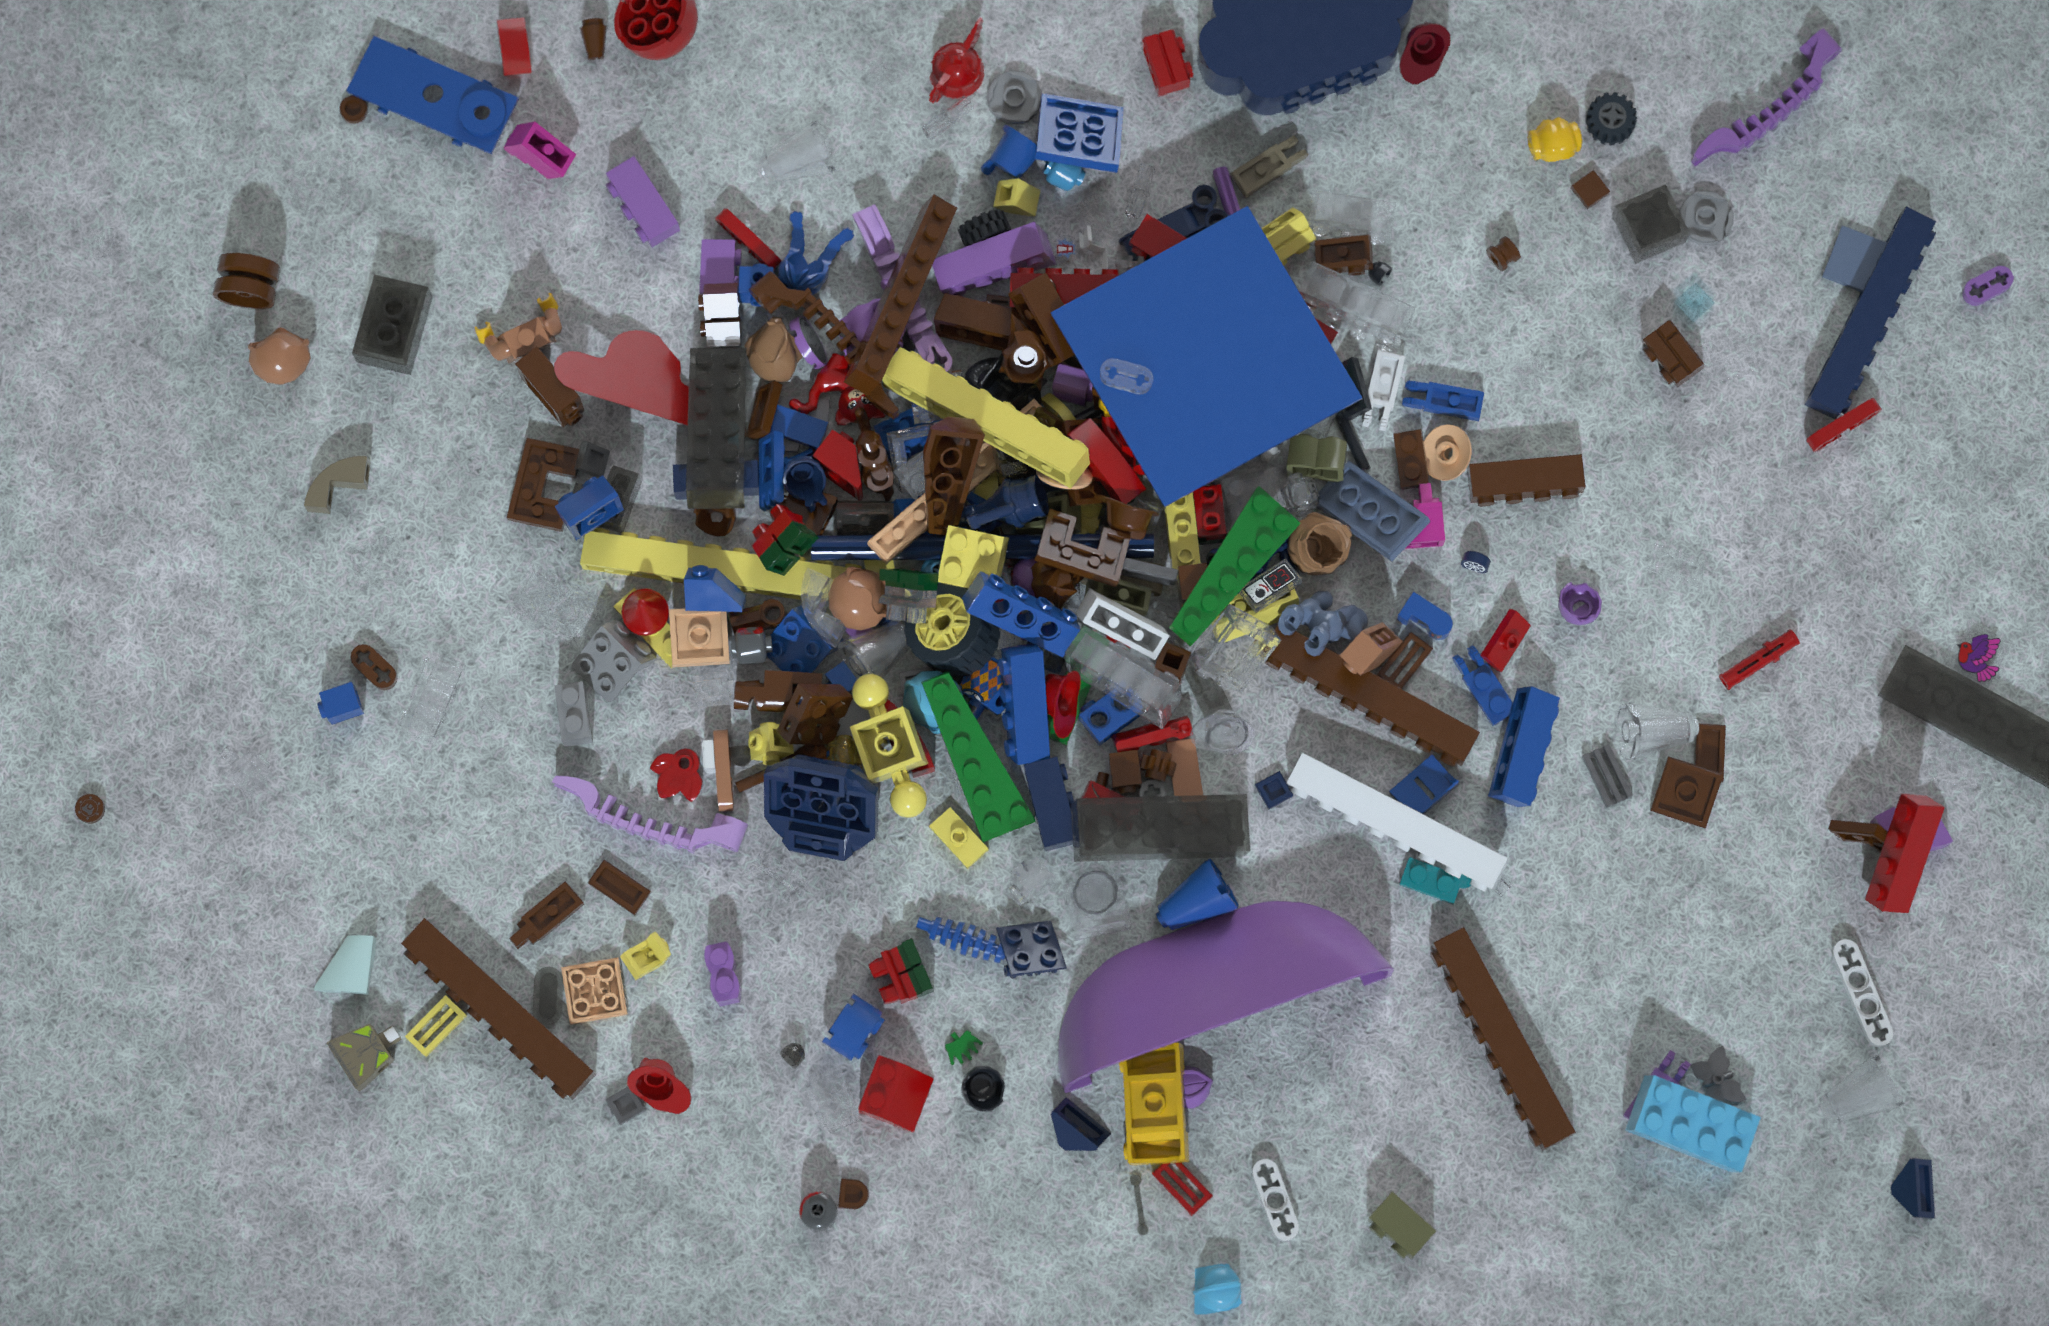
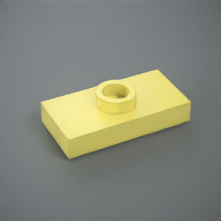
[929,807,989,869]

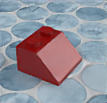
[812,429,864,501]
[858,1055,934,1133]

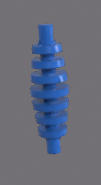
[916,917,1006,963]

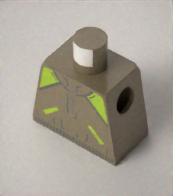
[327,1024,402,1092]

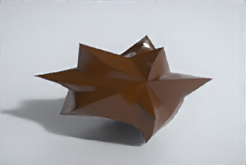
[998,313,1054,391]
[1030,562,1084,609]

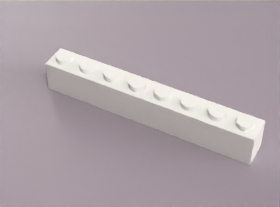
[1287,753,1510,892]

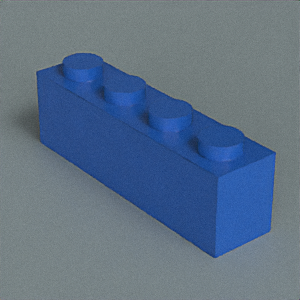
[998,643,1050,765]
[1488,686,1560,807]

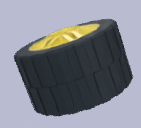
[904,583,1001,678]

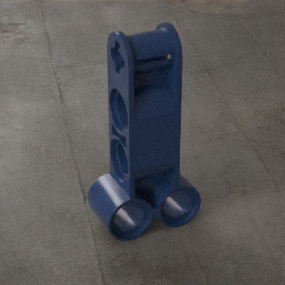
[1118,184,1228,267]

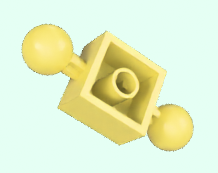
[850,674,928,818]

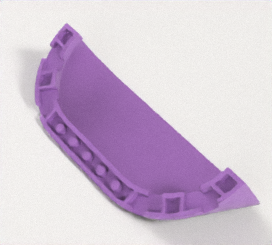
[1058,901,1394,1094]

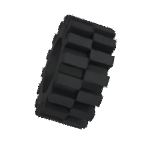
[958,209,1012,247]

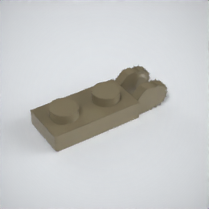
[1230,135,1309,198]

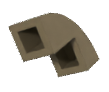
[304,456,371,514]

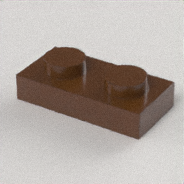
[1393,429,1430,490]

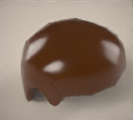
[693,494,737,537]

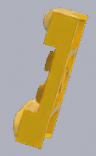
[1119,1043,1190,1166]

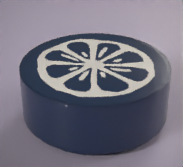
[1461,551,1491,573]

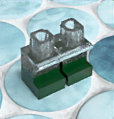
[879,568,939,623]

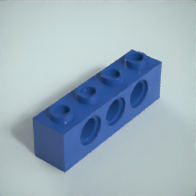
[962,571,1081,657]

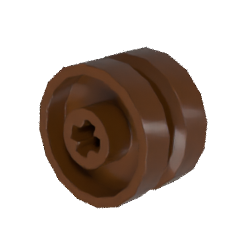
[212,253,280,309]

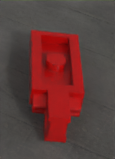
[1111,715,1193,752]

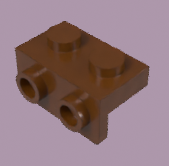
[1312,234,1373,279]

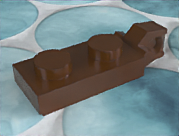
[509,881,585,949]

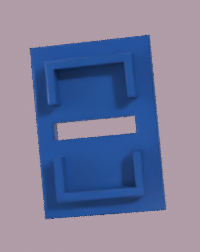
[1389,755,1459,814]

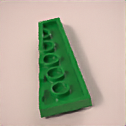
[1169,486,1301,647]
[921,672,1036,842]

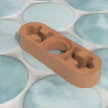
[713,729,734,812]

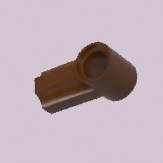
[729,599,788,636]

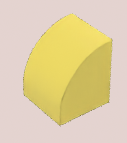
[993,178,1041,216]

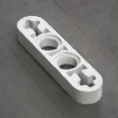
[1832,939,1893,1047]

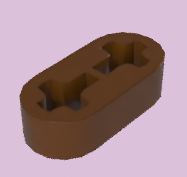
[350,644,398,690]

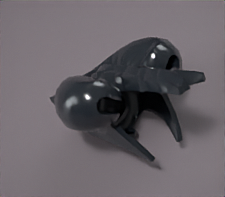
[963,353,1048,411]

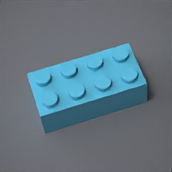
[1625,1075,1761,1172]

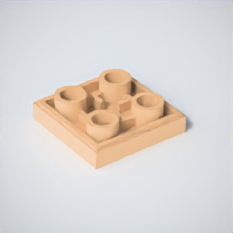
[561,958,628,1025]

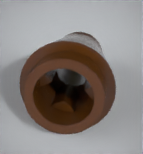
[580,18,607,60]

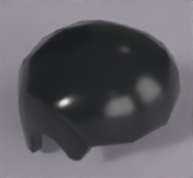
[961,1066,1005,1112]

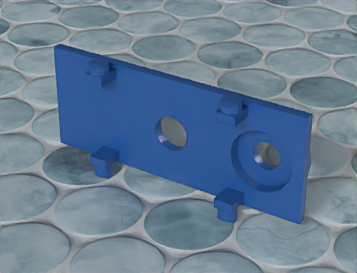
[346,36,519,155]

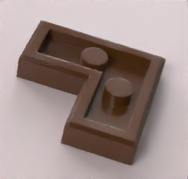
[1828,820,1888,853]

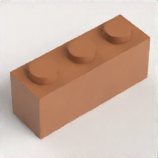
[1340,622,1403,675]

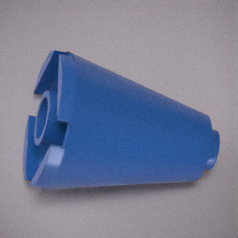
[1156,859,1239,930]

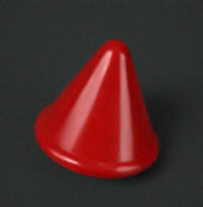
[621,588,669,636]

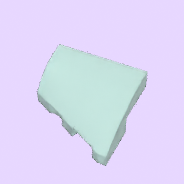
[314,935,377,995]

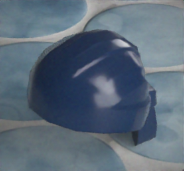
[783,456,827,513]

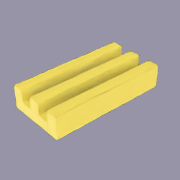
[405,995,467,1057]

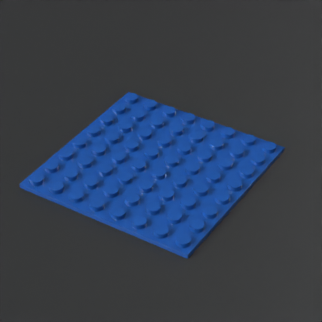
[1051,206,1362,508]

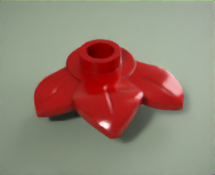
[650,748,703,802]

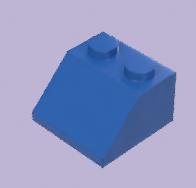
[555,475,624,541]

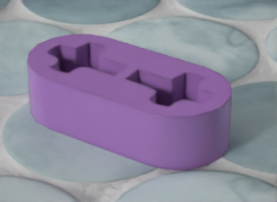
[1962,266,2014,306]

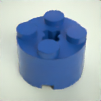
[822,993,885,1061]

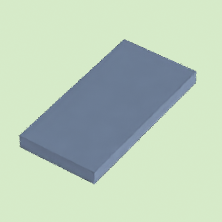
[1311,461,1430,562]

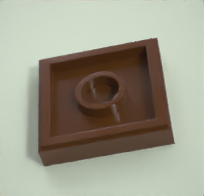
[1650,756,1723,829]

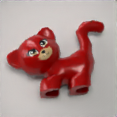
[789,353,886,426]

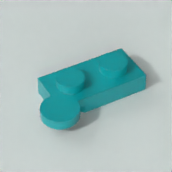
[1399,857,1472,905]

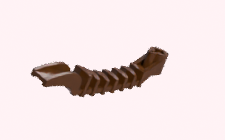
[748,271,900,419]

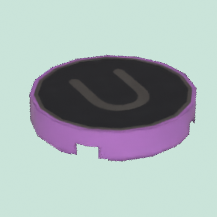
[789,315,828,369]

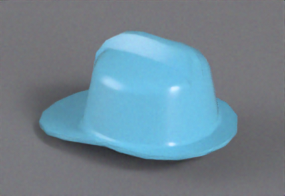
[1193,1264,1242,1315]

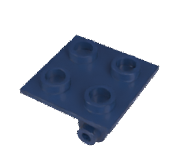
[996,921,1067,979]

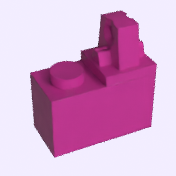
[504,121,577,179]
[1405,483,1445,549]

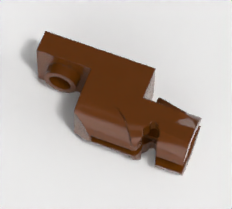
[734,670,822,712]

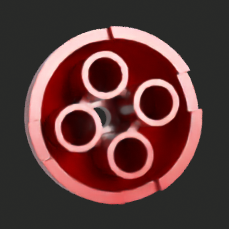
[614,0,698,60]

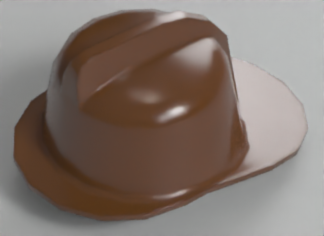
[1093,494,1160,540]

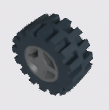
[1586,92,1637,145]

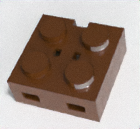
[777,683,853,745]

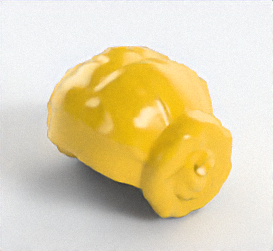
[1527,117,1582,162]

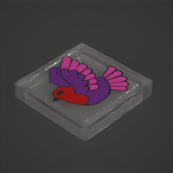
[1939,619,2017,696]

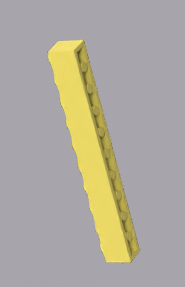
[580,528,862,604]

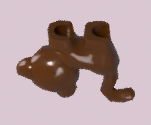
[855,407,894,502]

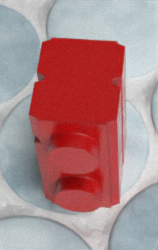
[1142,29,1194,96]

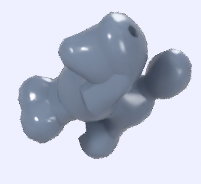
[1278,591,1368,656]

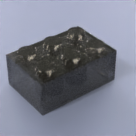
[352,274,433,375]

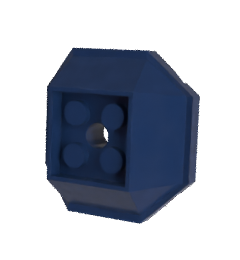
[764,754,879,861]

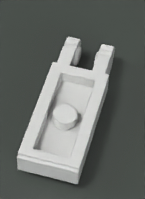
[1362,350,1405,431]

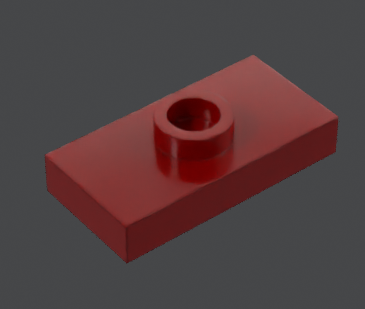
[1480,608,1531,672]

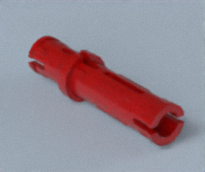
[1719,629,1800,690]

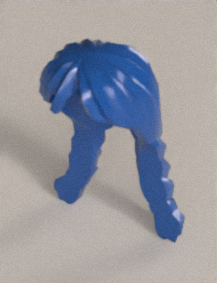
[778,211,854,295]

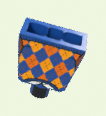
[959,657,1005,720]

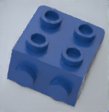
[767,603,846,673]

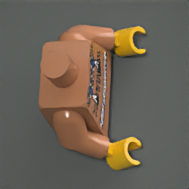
[474,293,562,364]

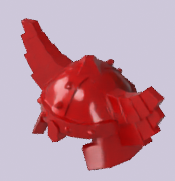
[929,17,984,103]

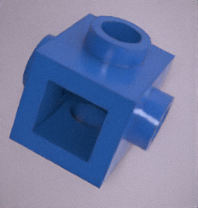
[738,264,779,306]

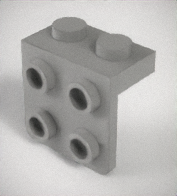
[572,619,657,702]

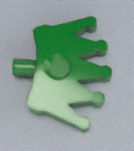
[945,1030,983,1065]

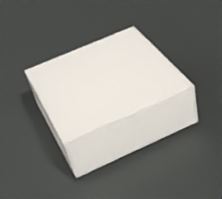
[702,740,716,773]

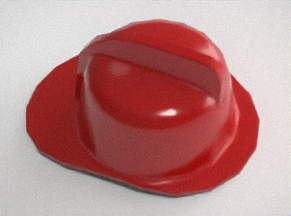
[1045,670,1081,739]
[627,1058,692,1114]

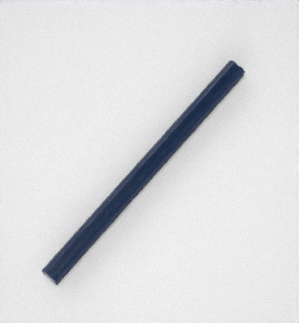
[811,533,1154,560]

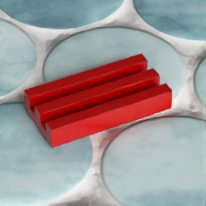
[1152,1162,1213,1216]

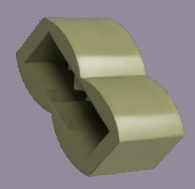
[1287,434,1347,482]

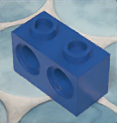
[1079,681,1145,746]

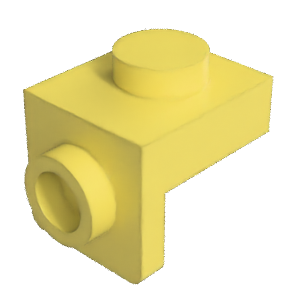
[620,932,671,980]

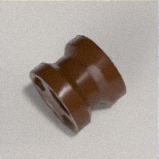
[1486,236,1521,272]

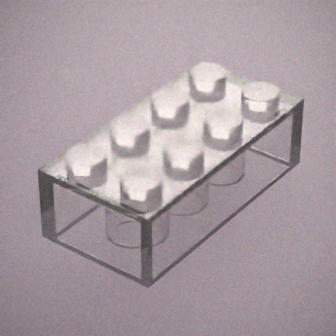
[1299,261,1416,352]
[1065,625,1181,729]

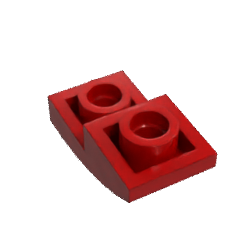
[496,17,532,76]

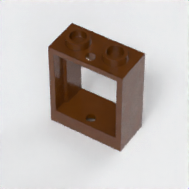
[515,346,585,428]

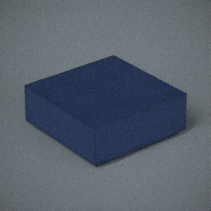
[1254,771,1294,810]

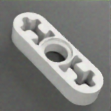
[1252,1159,1299,1242]

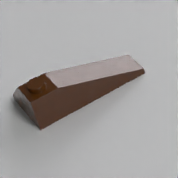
[923,416,985,535]

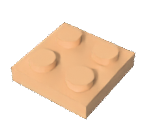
[669,609,730,668]

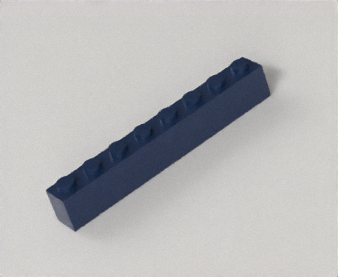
[1804,206,1937,420]

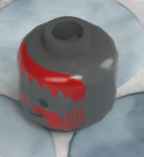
[731,627,773,665]
[799,1192,838,1231]

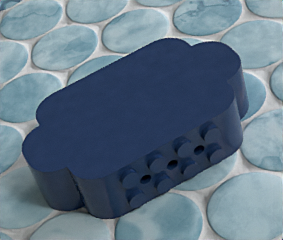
[1197,0,1414,116]

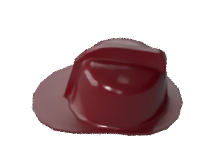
[1399,22,1451,85]

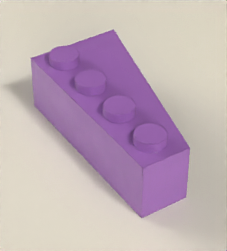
[932,221,1057,295]

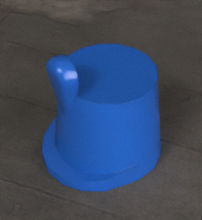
[981,124,1036,179]

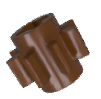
[1140,749,1177,782]

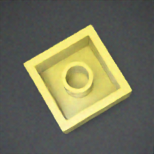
[938,525,1009,588]

